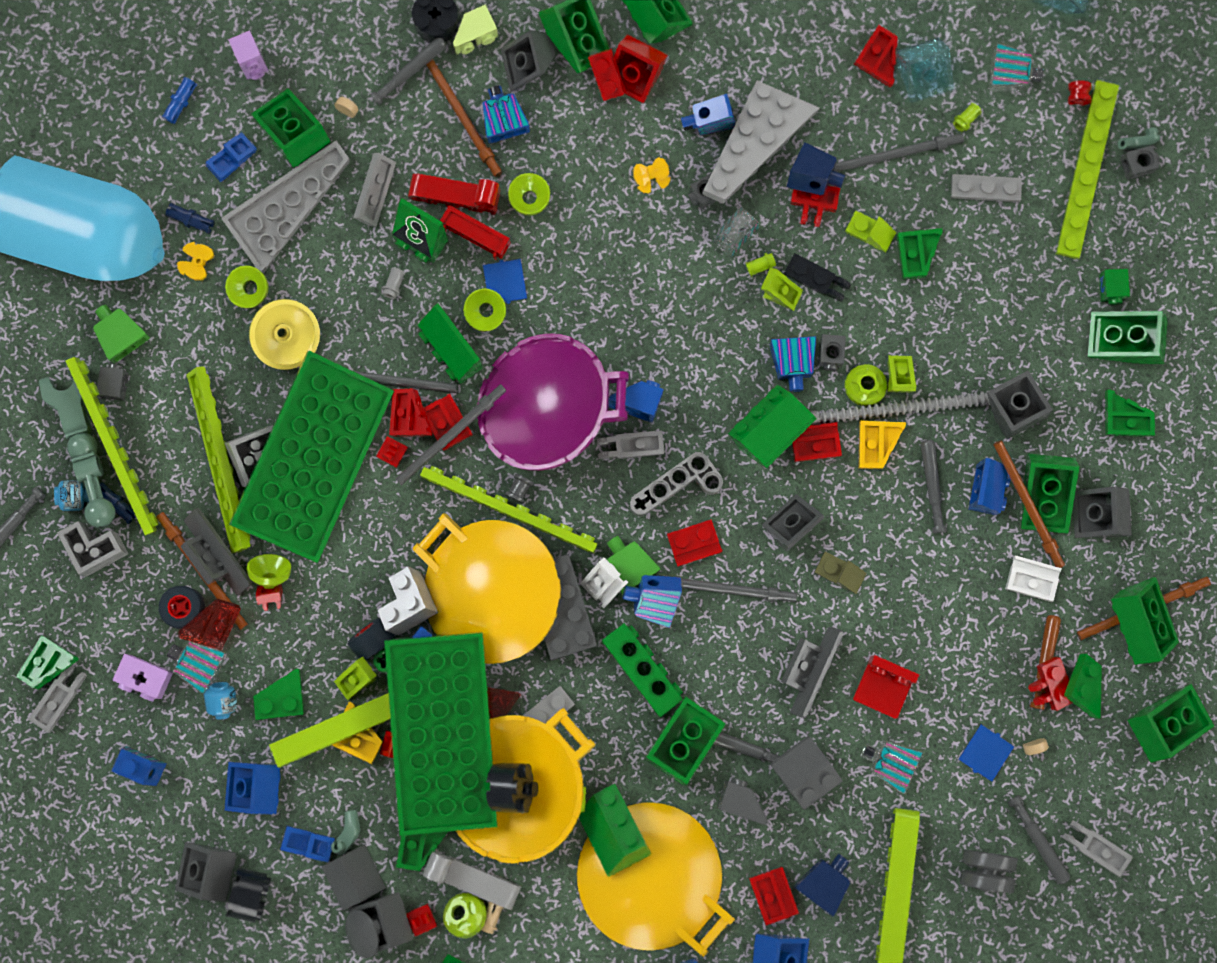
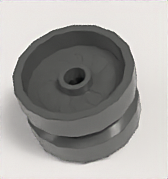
[959,849,1018,893]

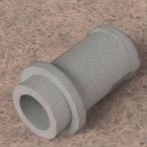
[382,268,405,299]

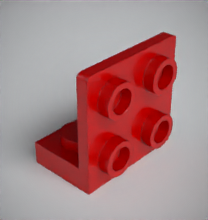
[853,655,919,719]

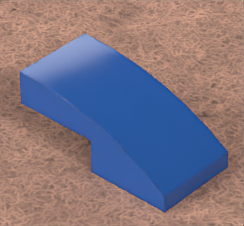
[206,132,257,182]
[280,825,335,862]

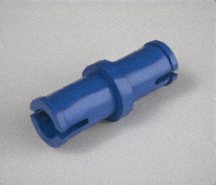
[161,77,197,125]

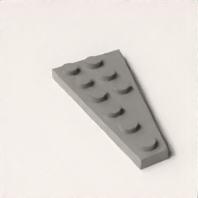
[702,81,819,204]
[221,141,350,274]

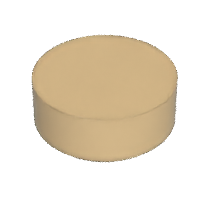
[334,97,358,118]
[1023,738,1049,755]

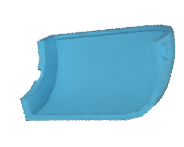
[0,155,164,281]

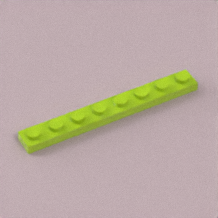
[1056,80,1119,259]
[65,357,159,535]
[187,366,251,554]
[420,466,597,554]

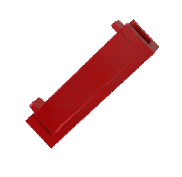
[440,205,511,260]

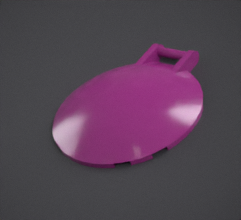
[477,333,629,471]

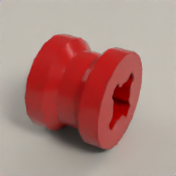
[1068,81,1092,106]

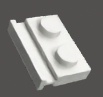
[1005,555,1062,602]
[580,558,628,608]

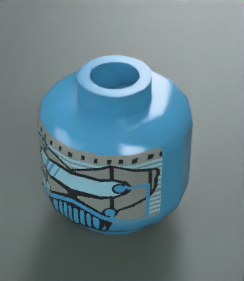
[54,480,89,511]
[204,682,237,719]

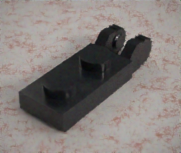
[784,253,851,302]

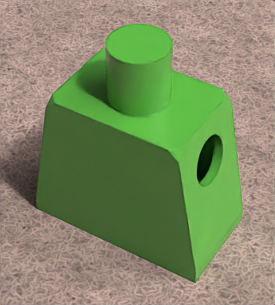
[93,304,151,364]
[607,536,661,596]

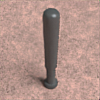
[370,37,447,105]
[921,440,947,534]
[0,487,46,547]
[713,732,780,763]
[1008,795,1070,884]

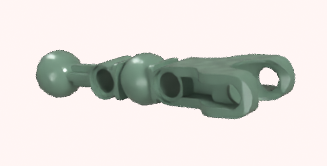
[39,373,115,528]

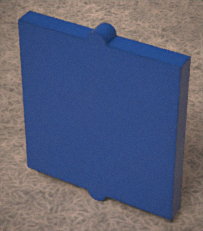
[483,259,527,305]
[958,725,1014,782]

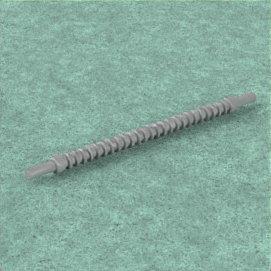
[811,391,990,425]

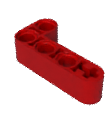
[408,174,501,215]

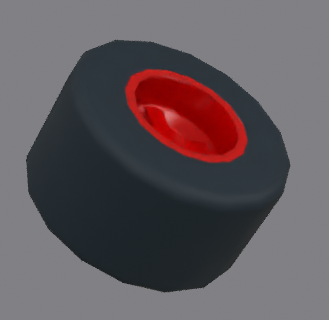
[158,586,205,629]
[347,618,395,660]

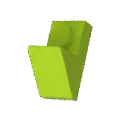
[845,211,896,253]
[761,268,803,311]
[887,355,916,393]
[334,657,376,701]

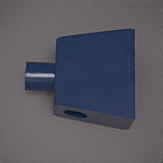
[787,142,846,195]
[793,853,851,916]

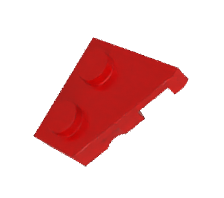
[854,25,898,88]
[389,388,432,437]

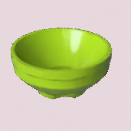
[508,173,550,216]
[225,265,269,308]
[463,288,506,331]
[845,364,887,406]
[247,554,291,589]
[443,893,487,938]

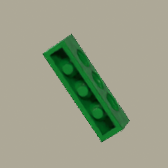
[602,623,683,717]

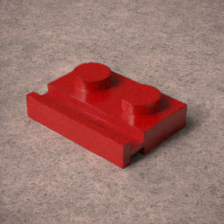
[424,393,473,452]
[792,422,842,463]
[666,519,722,567]
[749,866,799,926]

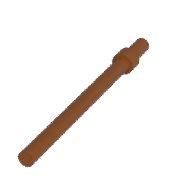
[426,60,502,177]
[993,440,1065,568]
[156,512,248,630]
[1077,576,1211,640]

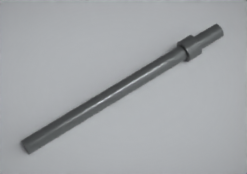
[834,133,964,172]
[354,371,457,393]
[395,384,506,486]
[656,575,797,602]

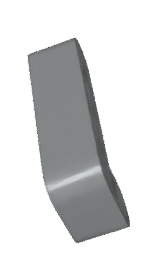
[630,452,723,517]
[423,850,521,910]

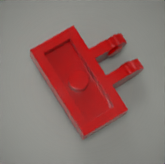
[790,186,840,227]
[1028,657,1072,711]

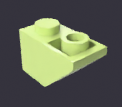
[453,5,498,54]

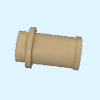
[481,902,504,934]

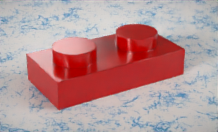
[588,49,626,101]

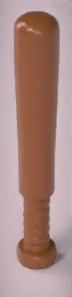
[1030,615,1061,710]

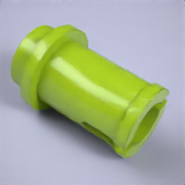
[953,103,982,132]
[745,253,776,277]

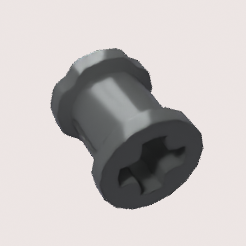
[505,474,534,504]

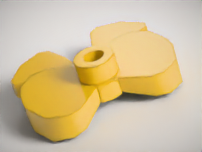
[633,158,671,193]
[177,242,214,280]

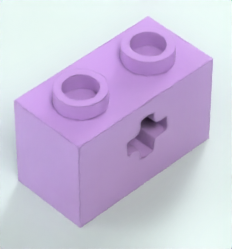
[228,31,268,80]
[112,654,173,702]

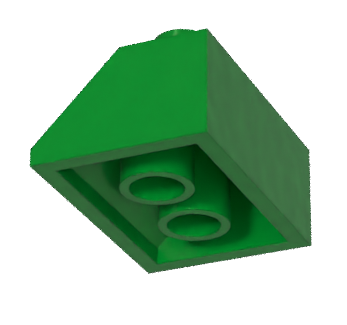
[621,0,693,44]
[417,303,483,384]
[728,385,817,468]
[1111,577,1179,665]
[578,784,651,877]

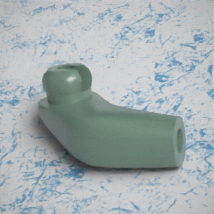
[1118,128,1160,151]
[331,810,360,855]

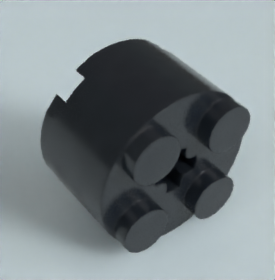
[412,0,460,43]
[486,763,538,813]
[226,867,271,923]

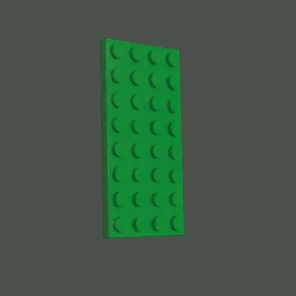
[229,351,394,563]
[385,632,497,836]

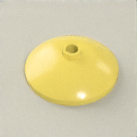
[249,299,320,370]

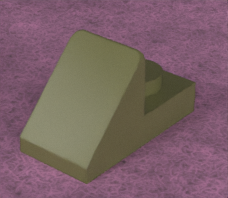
[814,552,867,594]

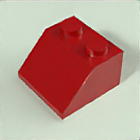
[614,35,668,103]

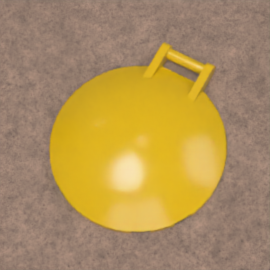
[412,513,561,664]
[456,708,596,863]
[577,802,735,957]

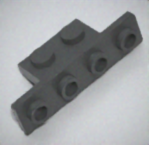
[181,508,252,595]
[781,626,844,719]

